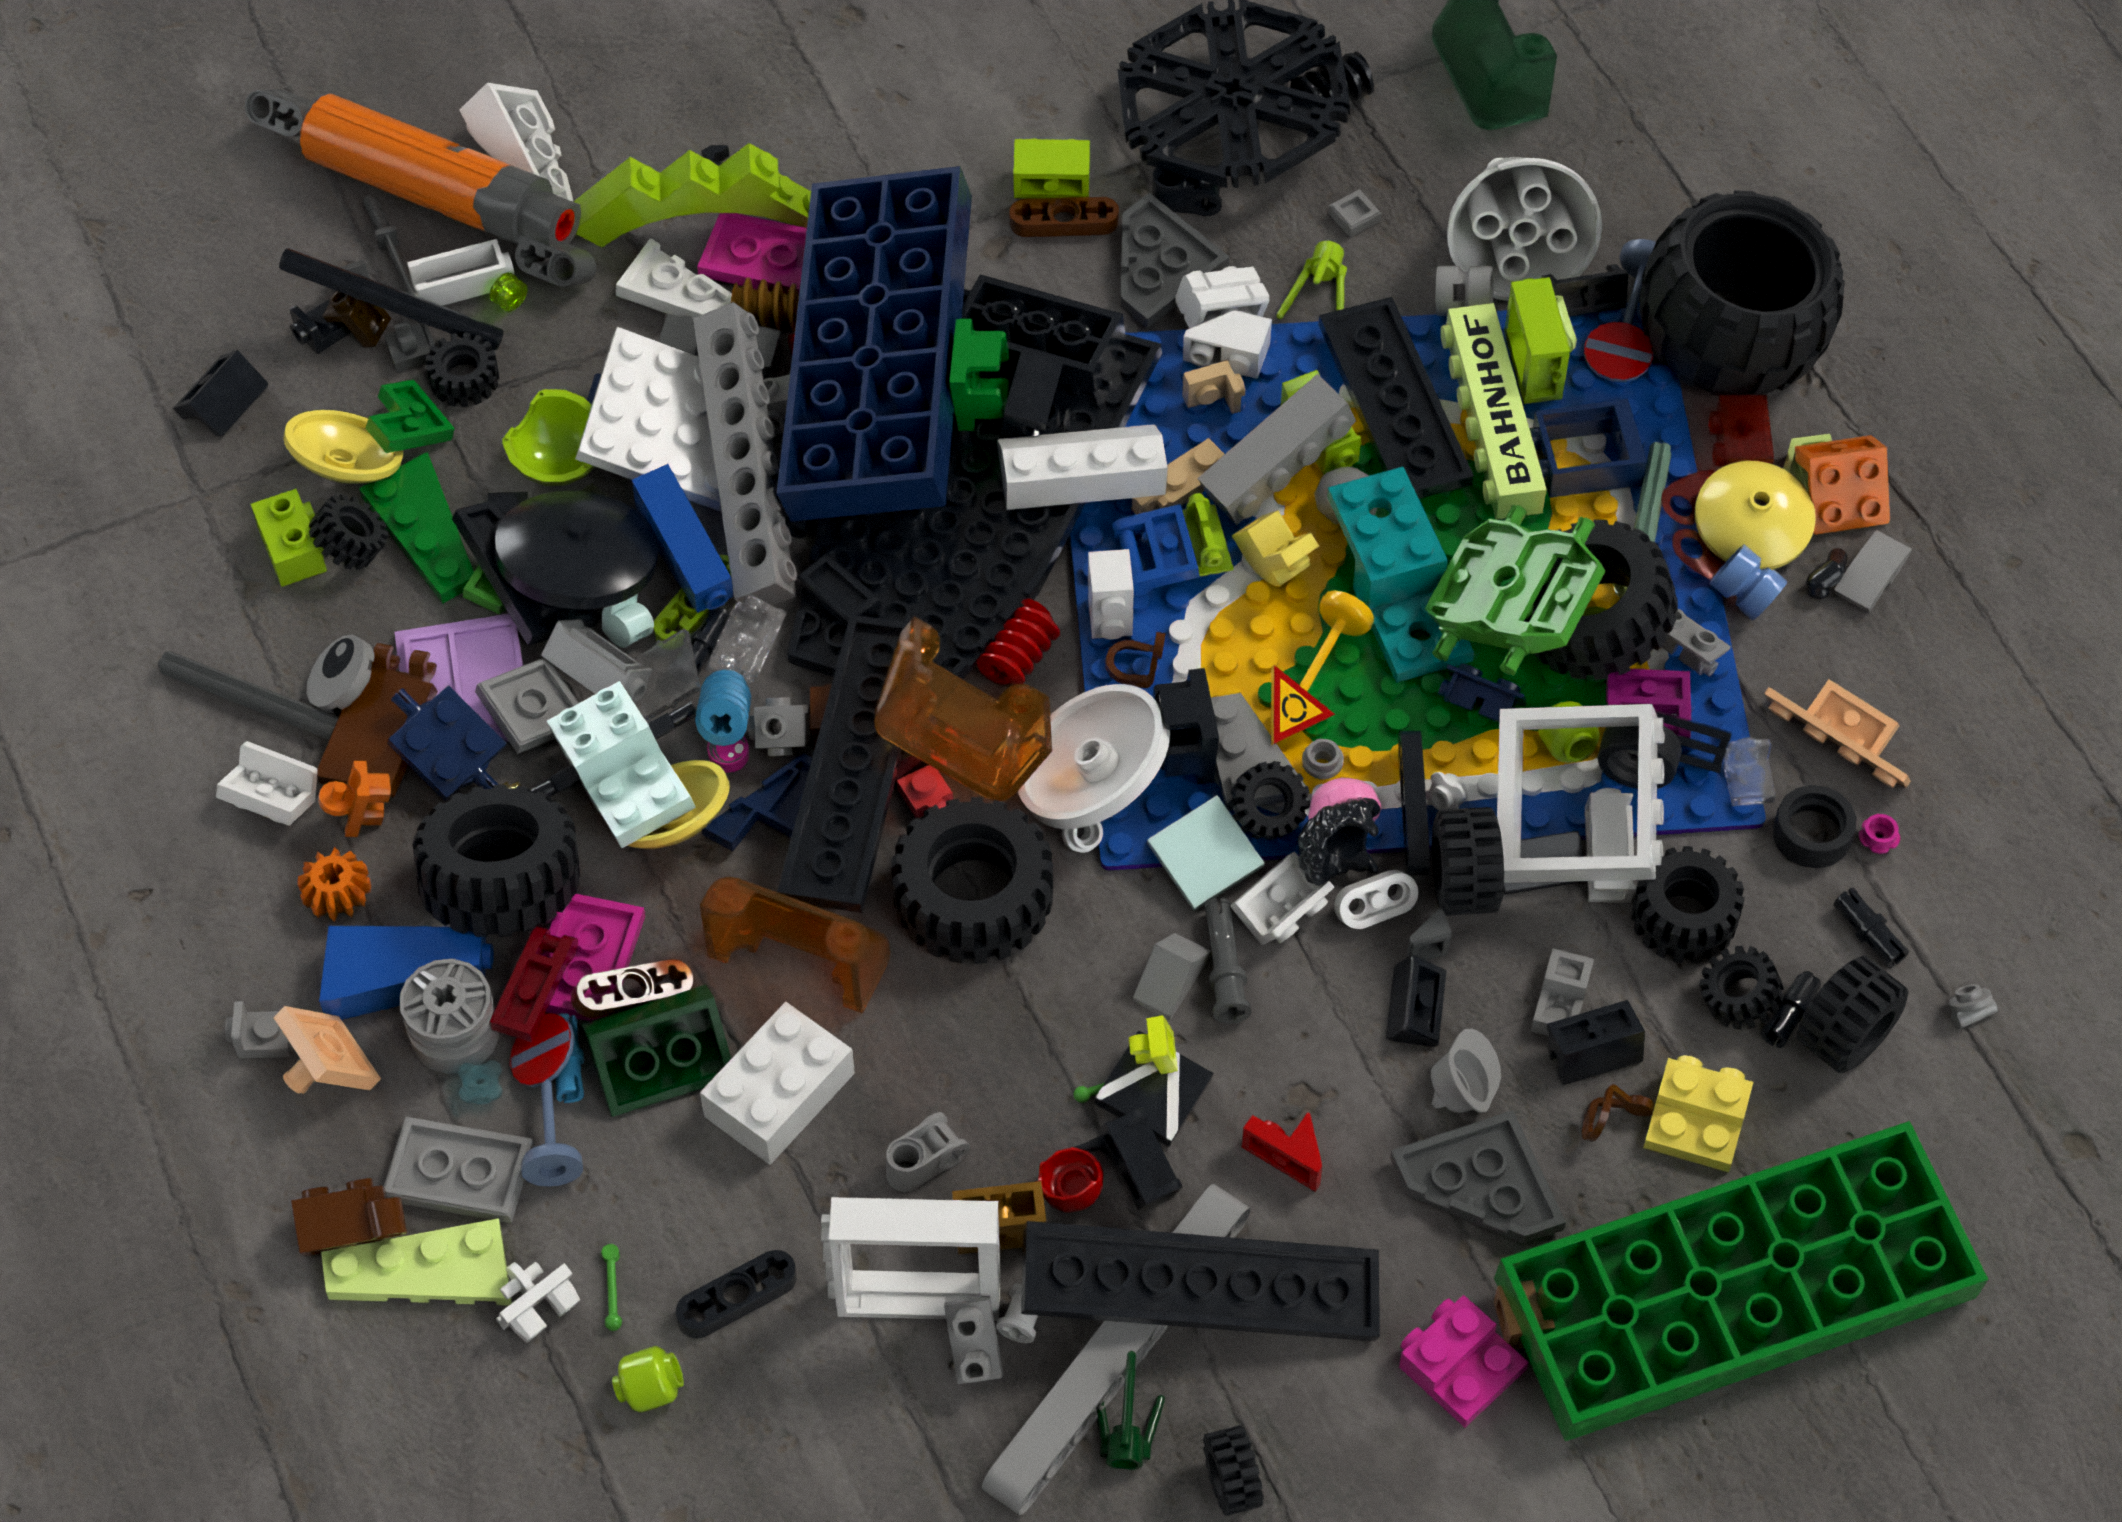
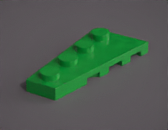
[359,451,474,604]

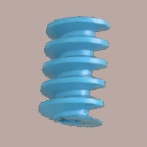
[695,669,752,746]

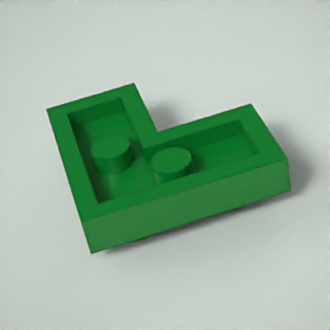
[365,379,455,453]

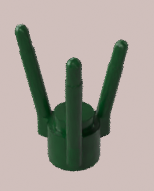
[1097,1351,1165,1470]

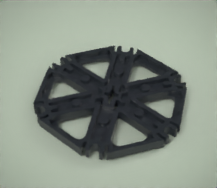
[1117,0,1350,188]

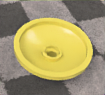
[284,410,403,484]
[1695,461,1816,570]
[627,760,730,849]

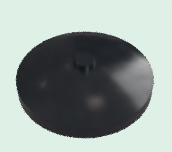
[494,491,658,609]

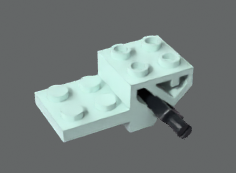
[530,681,696,848]

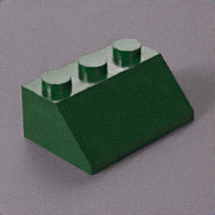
[582,985,732,1117]

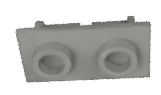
[1661,609,1731,676]

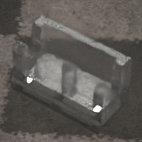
[704,596,787,686]

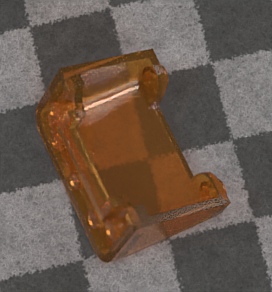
[875,616,1052,801]
[700,877,891,1014]

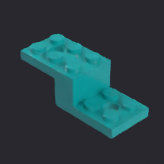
[1327,467,1474,683]

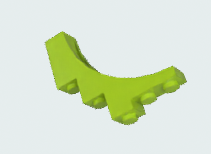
[573,143,811,248]

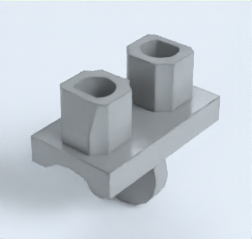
[944,1296,1003,1384]

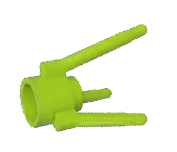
[1276,241,1347,319]

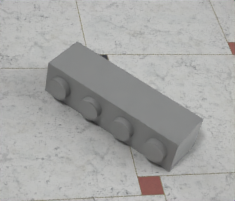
[1197,374,1356,525]

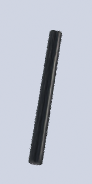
[279,248,504,350]

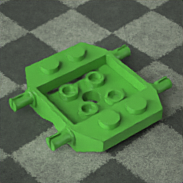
[1425,505,1605,676]

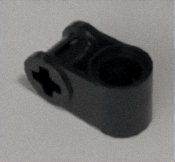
[1152,165,1222,216]

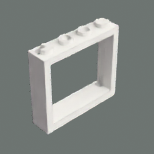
[1497,704,1665,883]
[821,1197,1001,1321]

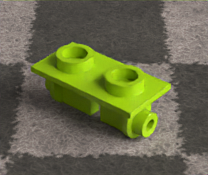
[1182,493,1234,576]

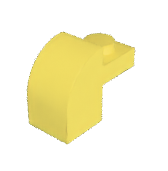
[1232,510,1319,586]

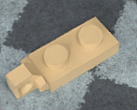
[1131,438,1225,514]

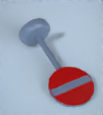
[1584,239,1656,382]
[510,1013,583,1187]

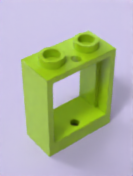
[1504,277,1570,404]

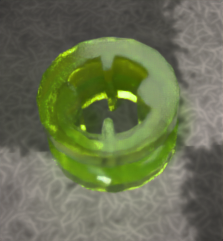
[489,273,528,312]

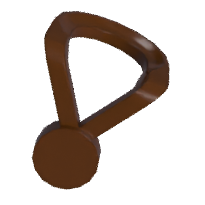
[1105,632,1166,688]
[1581,1084,1655,1142]

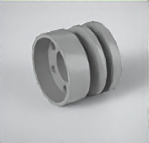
[400,959,499,1074]

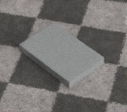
[384,1117,534,1224]

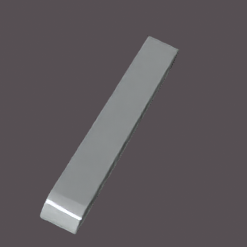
[981,1184,1251,1515]

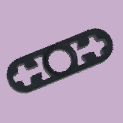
[676,1250,797,1338]

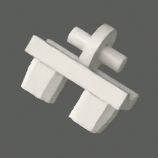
[496,1262,580,1343]

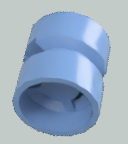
[1709,544,1787,621]

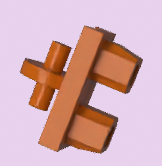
[318,761,391,837]

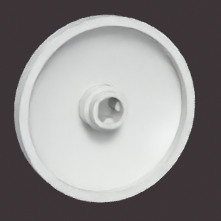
[1016,684,1170,829]

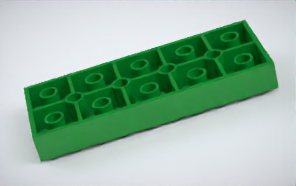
[1494,1121,1989,1442]

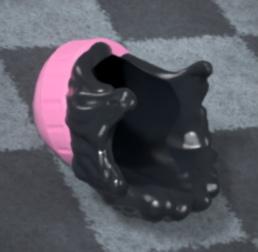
[1298,778,1381,886]

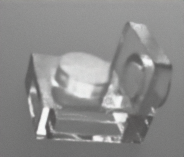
[1723,737,1776,806]

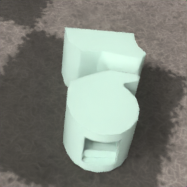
[602,594,654,648]

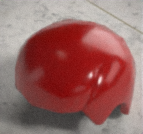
[1035,1147,1104,1213]

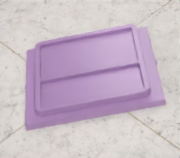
[394,614,523,742]

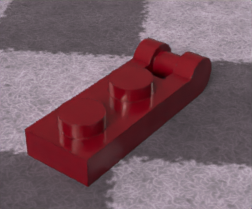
[489,926,578,1042]

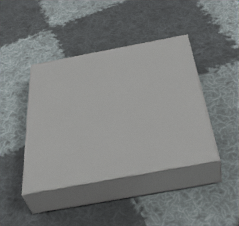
[475,658,579,754]

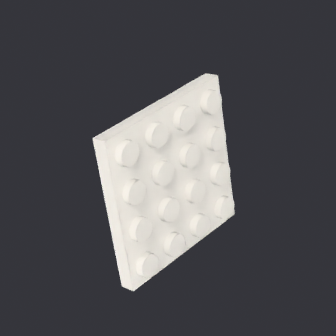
[575,327,722,512]

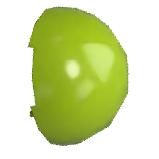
[502,389,595,486]

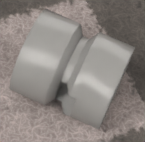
[1435,266,1494,316]

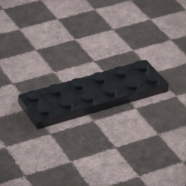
[1318,297,1474,499]

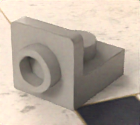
[225,1001,291,1059]

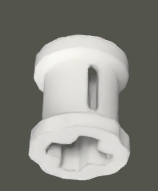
[996,1284,1038,1343]

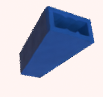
[632,464,734,613]
[319,926,494,1020]

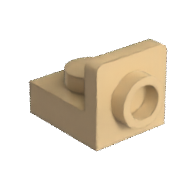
[1182,360,1245,414]

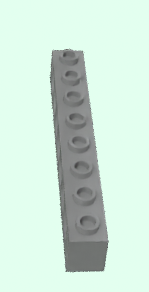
[693,302,797,612]

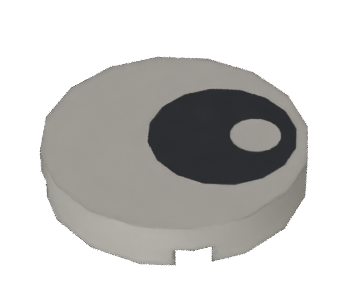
[306,634,374,713]

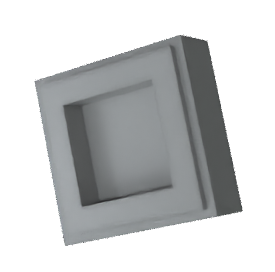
[1328,189,1382,238]

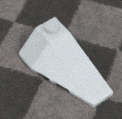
[459,83,573,202]

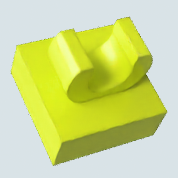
[1129,1015,1178,1075]

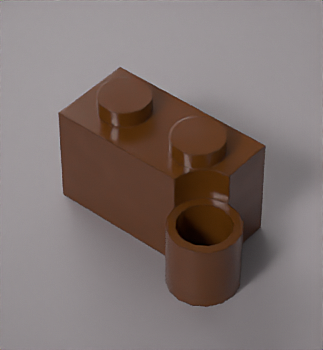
[291,1178,407,1257]

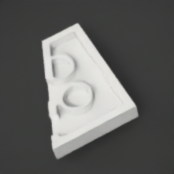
[616,238,732,318]

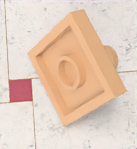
[274,1006,381,1094]

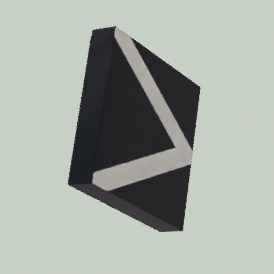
[1094,1031,1214,1147]

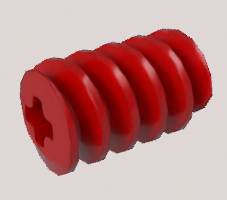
[977,598,1060,686]

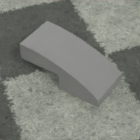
[1834,530,1912,613]
[1531,948,1594,1036]

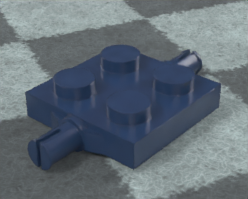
[387,685,507,802]

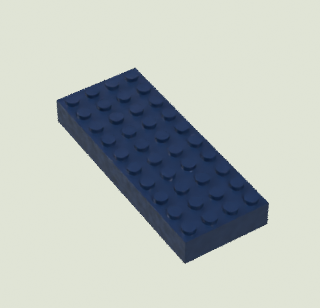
[777,166,972,522]

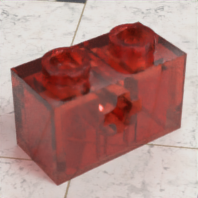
[1709,395,1774,468]

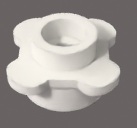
[1426,772,1468,810]

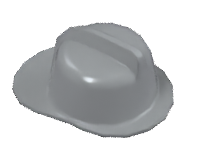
[1431,1028,1501,1113]

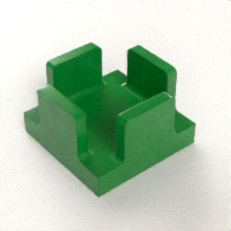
[949,319,1010,431]

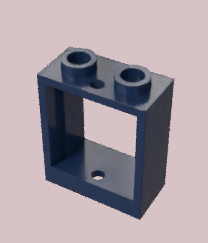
[1529,399,1647,498]

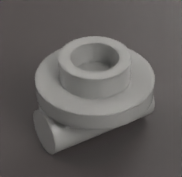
[1948,984,1998,1029]

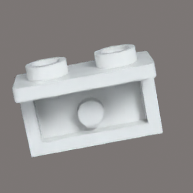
[216,741,318,826]
[1230,851,1334,945]

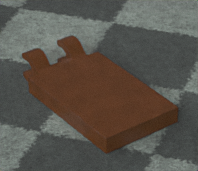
[317,643,438,798]

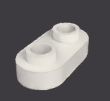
[1334,870,1418,929]

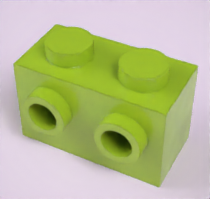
[1013,138,1090,199]
[251,489,327,587]

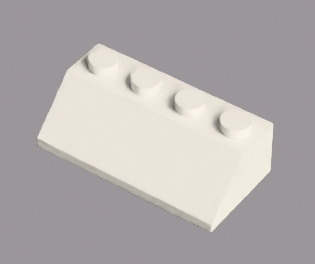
[997,424,1168,510]

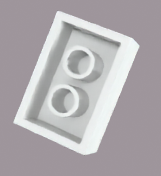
[700,1002,855,1165]

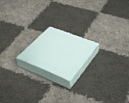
[1147,795,1265,911]

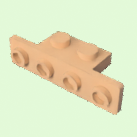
[1764,679,1911,788]

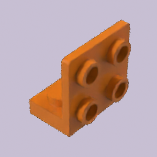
[1795,435,1890,535]

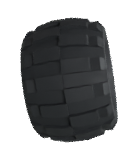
[1640,190,1845,399]

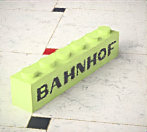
[1441,303,1547,519]

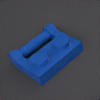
[1111,504,1200,596]

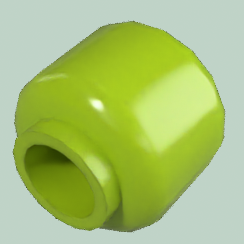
[1538,701,1600,763]
[612,1346,684,1413]

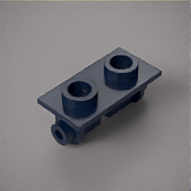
[1438,663,1527,723]

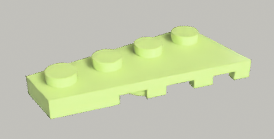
[321,1218,512,1306]

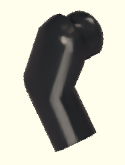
[1806,548,1848,599]

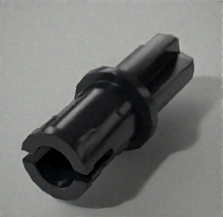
[1760,971,1821,1048]

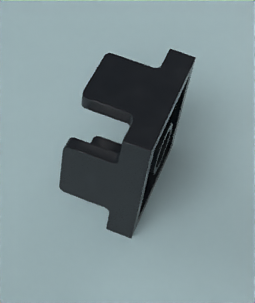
[1153,668,1219,784]

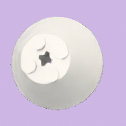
[1447,157,1602,301]

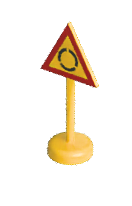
[1271,590,1374,745]

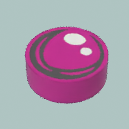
[707,736,749,773]

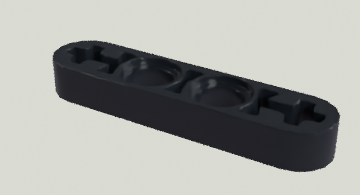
[1398,731,1430,875]

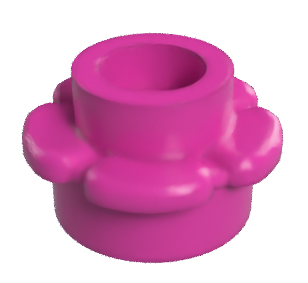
[1858,814,1900,854]

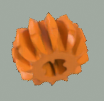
[297,847,372,922]

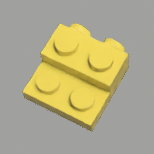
[1643,1055,1753,1172]

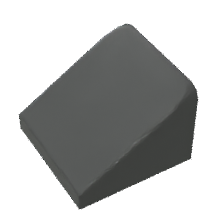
[1406,909,1452,960]

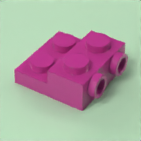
[1399,1295,1529,1428]

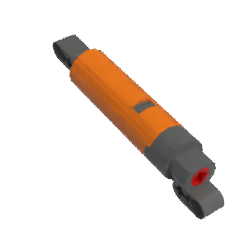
[245,89,596,287]

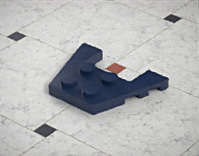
[701,753,812,851]

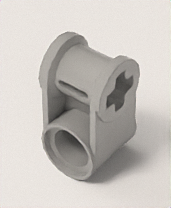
[886,1112,970,1193]

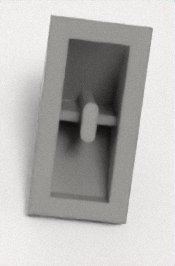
[1133,933,1212,1020]

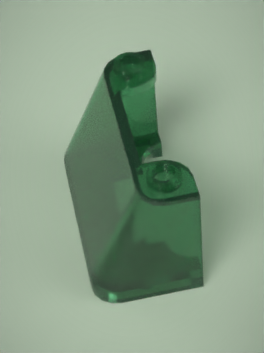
[1431,0,1557,130]

